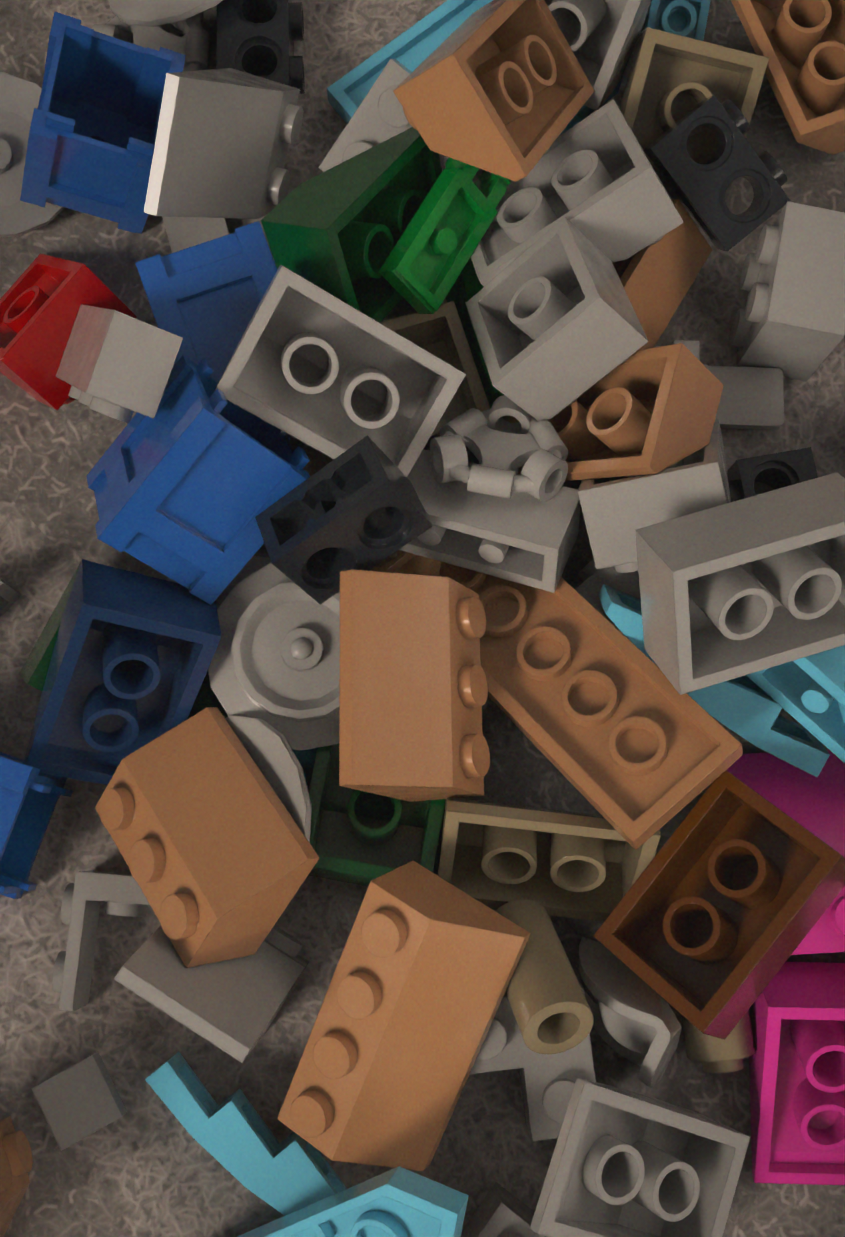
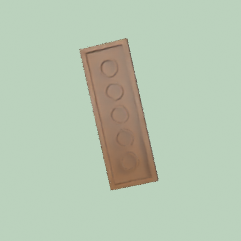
[371,550,743,850]

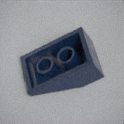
[24,559,222,785]

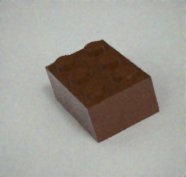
[593,770,845,1040]

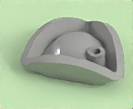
[578,936,682,1088]

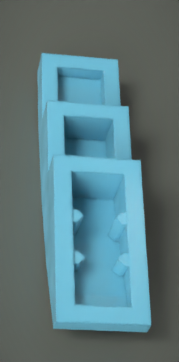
[598,584,830,777]
[145,1051,347,1216]

